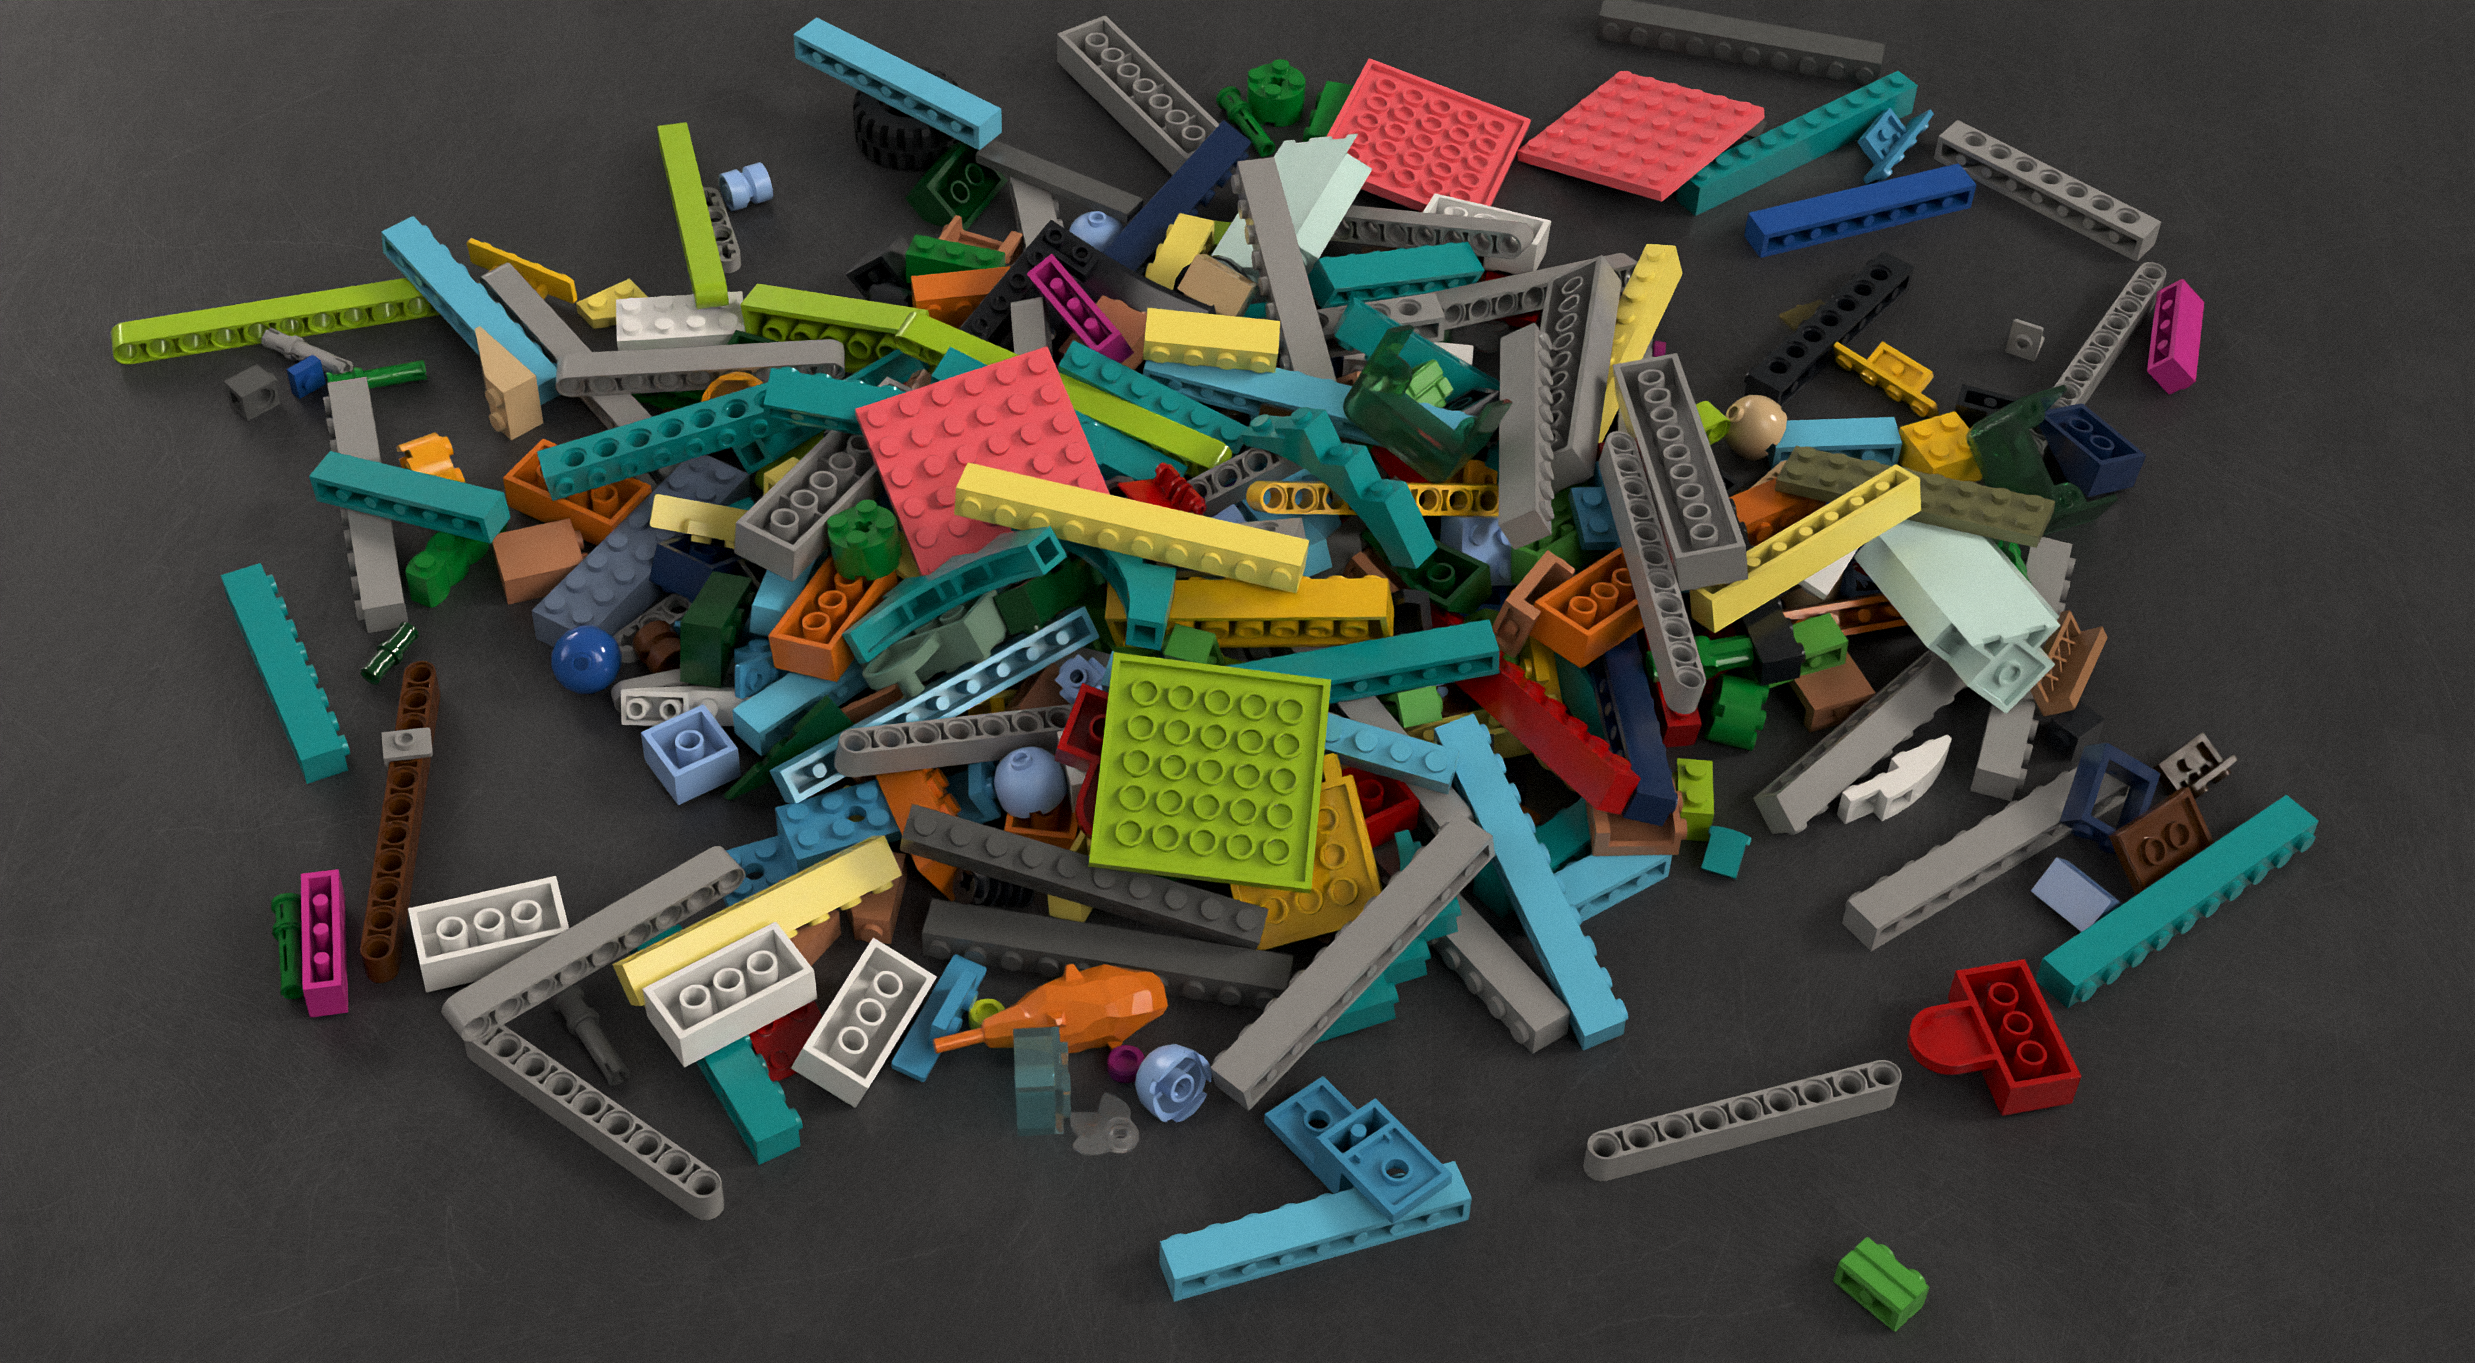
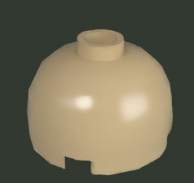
[1724,395,1787,461]

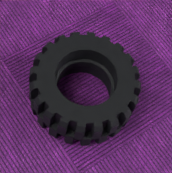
[853,66,960,171]

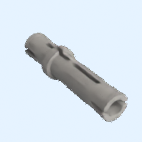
[262,327,353,374]

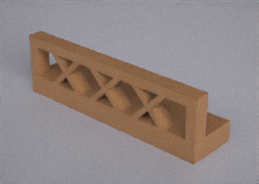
[2030,610,2108,717]

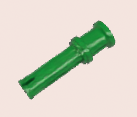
[1216,86,1276,157]
[326,359,427,389]
[271,893,304,999]

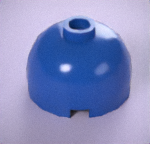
[551,625,622,694]

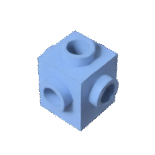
[1055,654,1106,704]

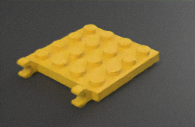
[1230,753,1383,951]

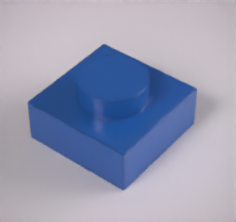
[286,355,326,399]

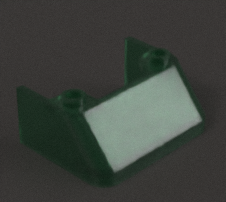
[1343,324,1513,483]
[1966,385,2118,535]

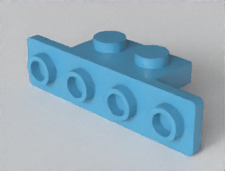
[1858,108,1934,184]
[1568,461,1622,555]
[734,639,790,699]
[891,954,987,1082]

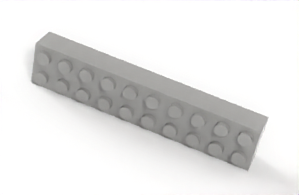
[1540,255,1622,495]
[1613,353,1748,591]

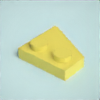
[576,278,648,329]

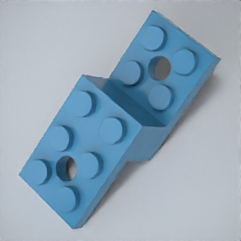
[723,779,902,907]
[1264,1076,1452,1224]

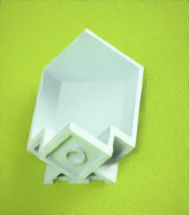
[1211,134,1372,303]
[1853,519,2061,714]

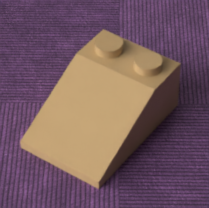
[475,326,543,440]

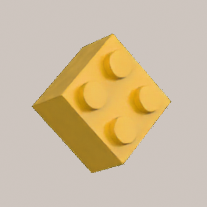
[1898,411,1989,482]

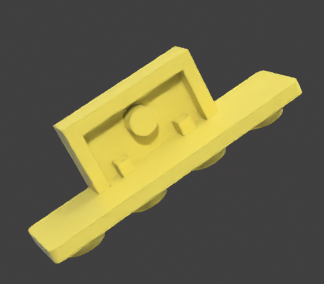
[649,494,748,549]

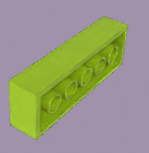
[740,283,934,373]

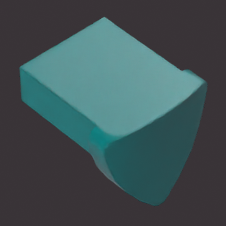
[1701,826,1752,880]

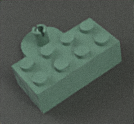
[860,589,1008,699]

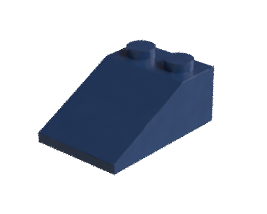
[2035,403,2146,497]
[649,534,745,604]

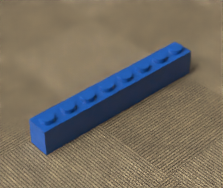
[1744,163,1976,258]

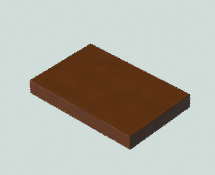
[2109,787,2214,895]

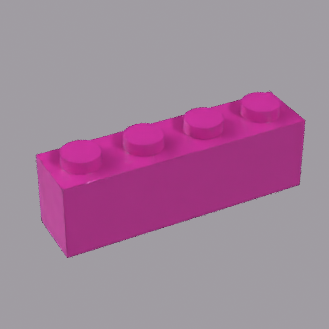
[1027,254,1134,364]
[2147,279,2204,395]
[301,869,348,1017]

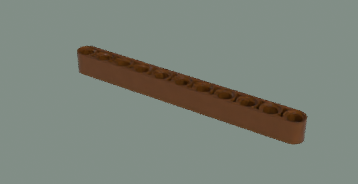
[360,661,440,983]

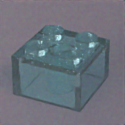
[1013,1027,1071,1136]

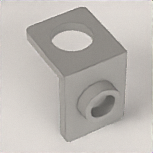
[2005,319,2045,361]
[381,727,433,778]

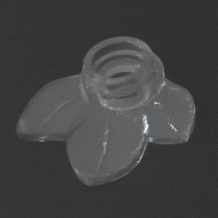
[1451,318,1509,353]
[1069,1093,1139,1157]

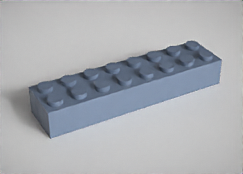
[532,455,751,647]

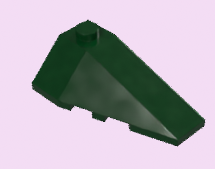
[1360,527,1492,615]
[724,695,854,801]

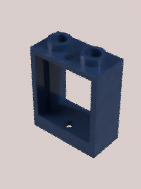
[2059,742,2161,854]

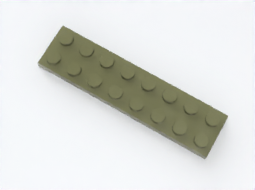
[1775,446,2055,548]

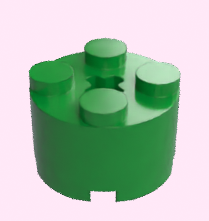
[1246,59,1306,127]
[827,499,902,581]
[1704,674,1769,751]

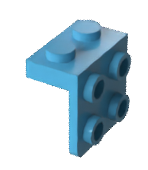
[946,760,1001,824]

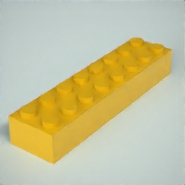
[1105,575,1394,648]

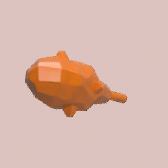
[933,963,1168,1054]

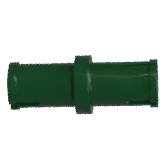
[360,622,419,685]

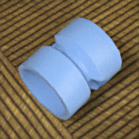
[718,162,773,212]

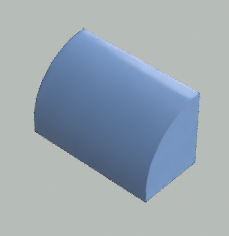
[2031,857,2123,932]

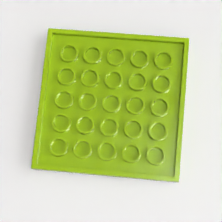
[1088,652,1331,894]

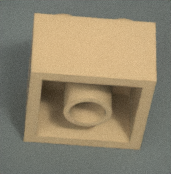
[1177,254,1259,317]

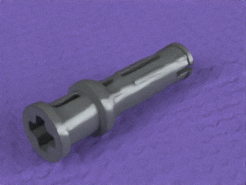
[552,985,630,1086]

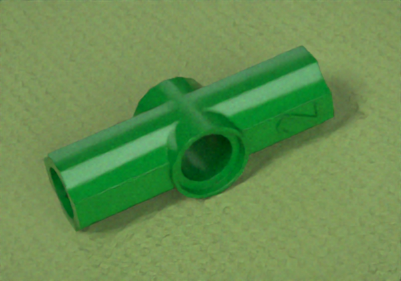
[1645,634,1754,683]

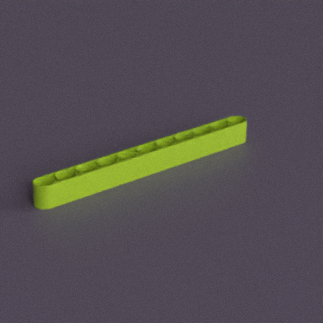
[657,122,729,309]
[111,278,440,364]
[893,312,1233,478]

